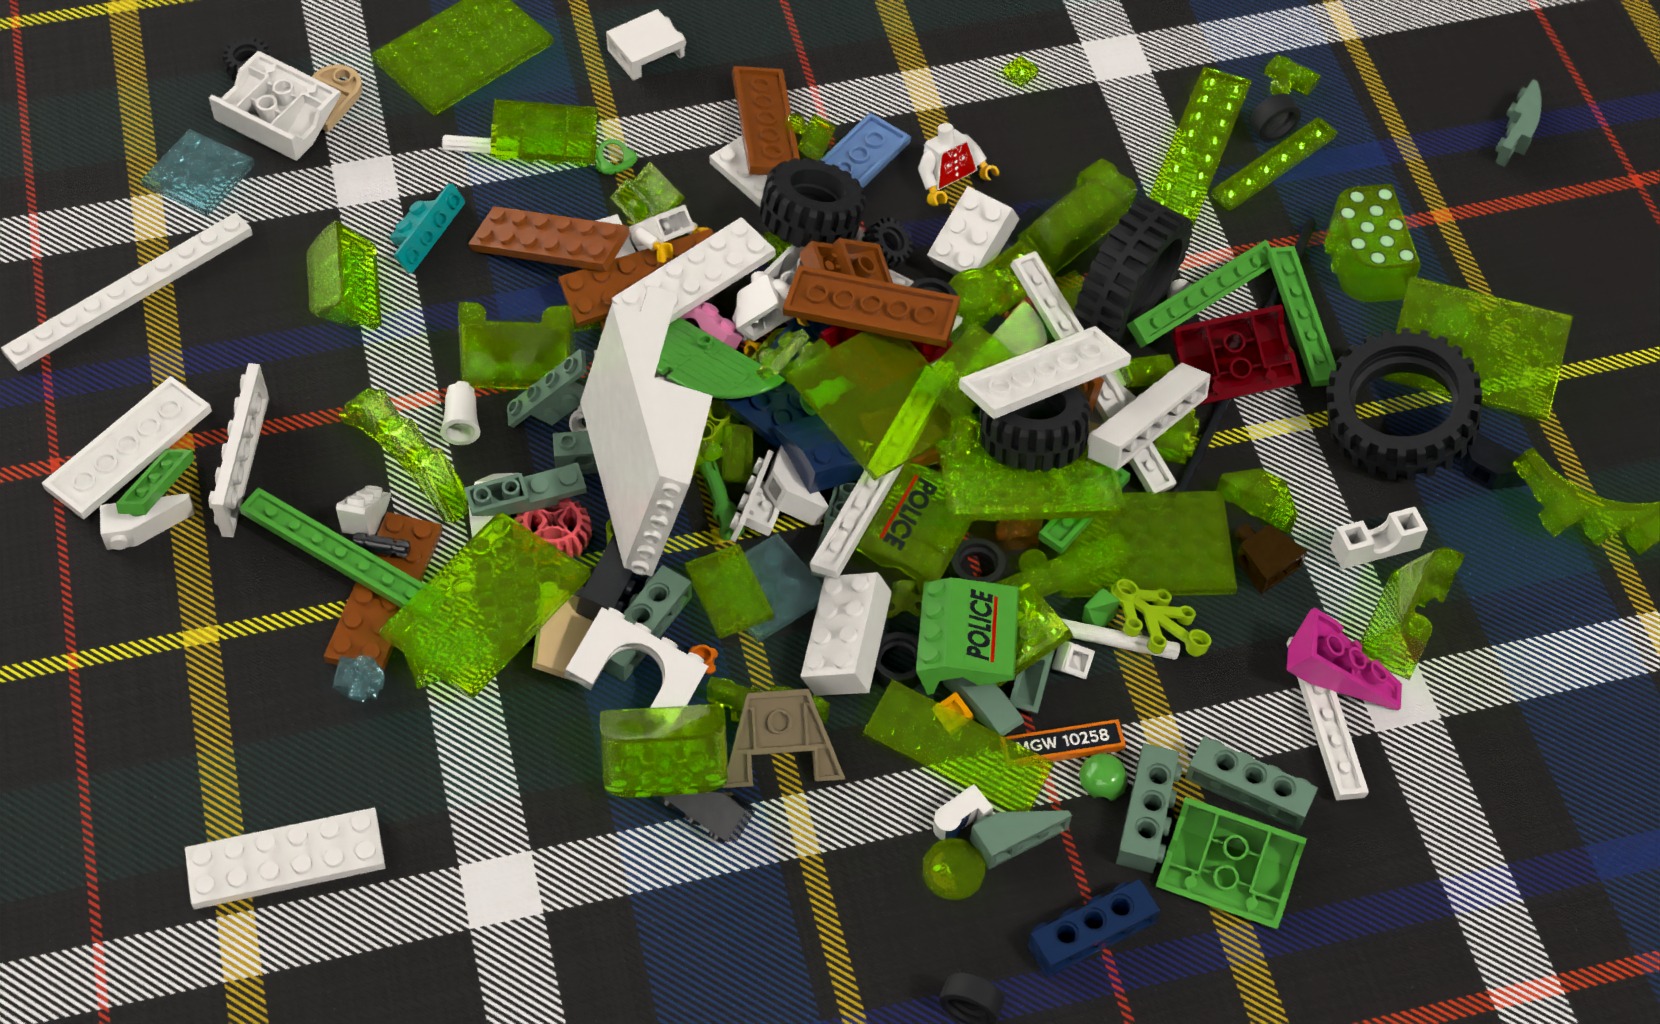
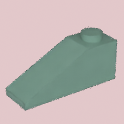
[970,810,1072,869]

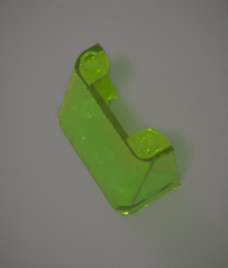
[458,302,575,390]
[1360,547,1465,680]

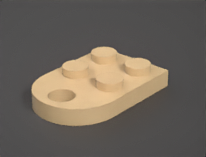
[312,65,363,132]

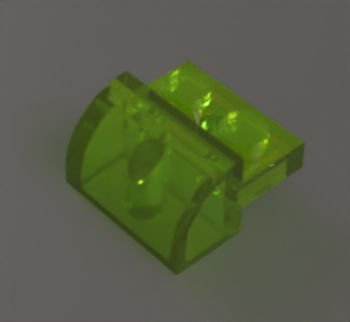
[610,162,685,224]

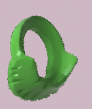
[596,139,637,174]

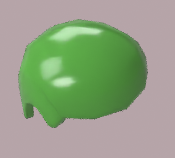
[1079,753,1128,801]

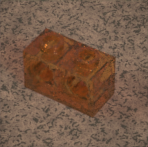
[995,493,1044,551]

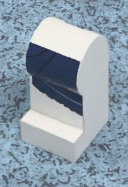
[933,784,993,841]

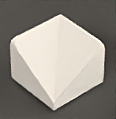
[1052,640,1095,679]

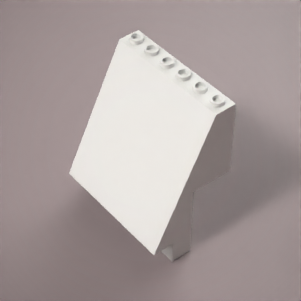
[580,285,713,576]

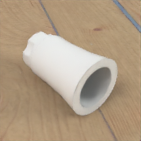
[440,381,480,445]

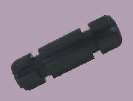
[352,532,411,558]

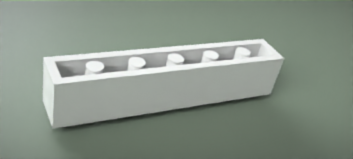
[1087,363,1211,471]

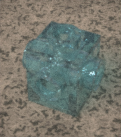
[333,655,385,701]

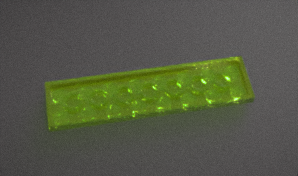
[1149,66,1252,228]

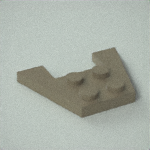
[722,689,845,788]

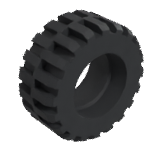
[759,158,867,248]
[979,386,1091,472]

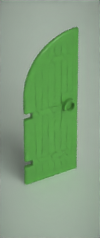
[600,317,785,399]

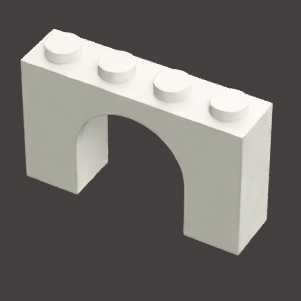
[564,607,708,735]

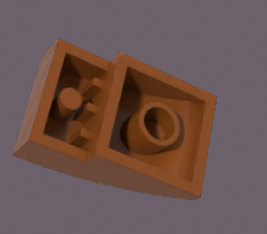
[799,238,893,283]

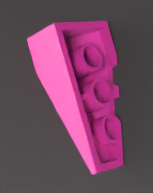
[1287,607,1402,710]

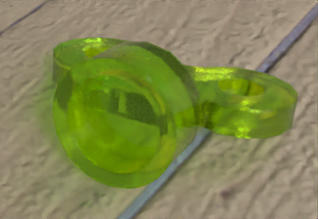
[886,580,923,618]

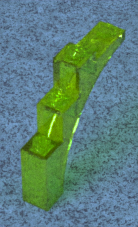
[339,387,469,523]
[1513,447,1660,555]

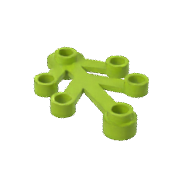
[1110,579,1212,657]

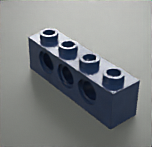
[1028,879,1160,978]

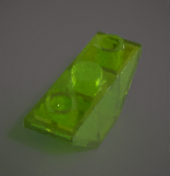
[1215,468,1298,534]

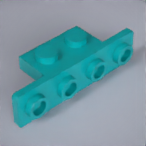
[389,183,465,274]

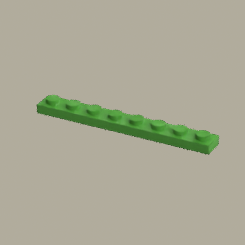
[1127,240,1271,348]
[239,487,446,623]

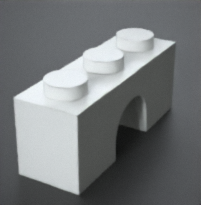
[1330,507,1428,569]

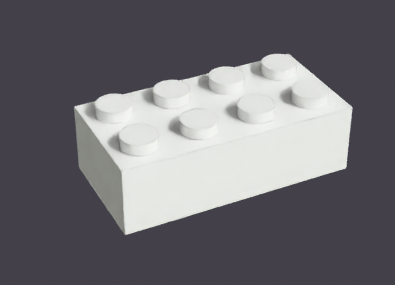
[800,572,892,696]

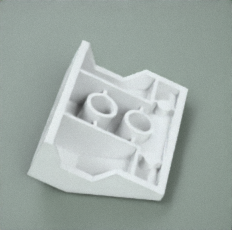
[209,51,341,161]

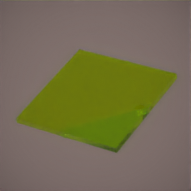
[786,331,977,481]

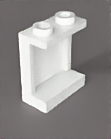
[606,9,686,80]

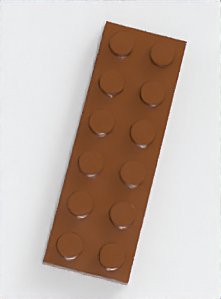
[732,66,800,175]
[468,206,630,272]
[558,228,714,328]
[782,265,961,348]
[323,512,443,676]

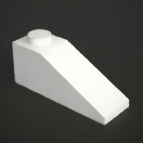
[100,493,195,550]

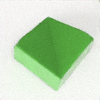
[1082,588,1120,627]

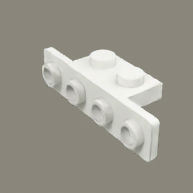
[729,450,780,542]

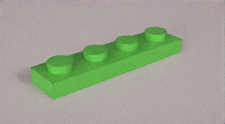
[116,449,194,517]
[1038,464,1131,554]

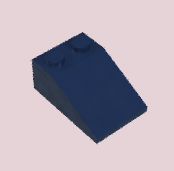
[773,412,867,494]

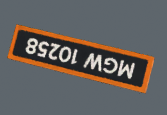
[1000,719,1126,769]

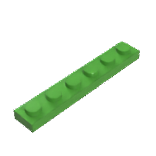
[1267,246,1336,387]

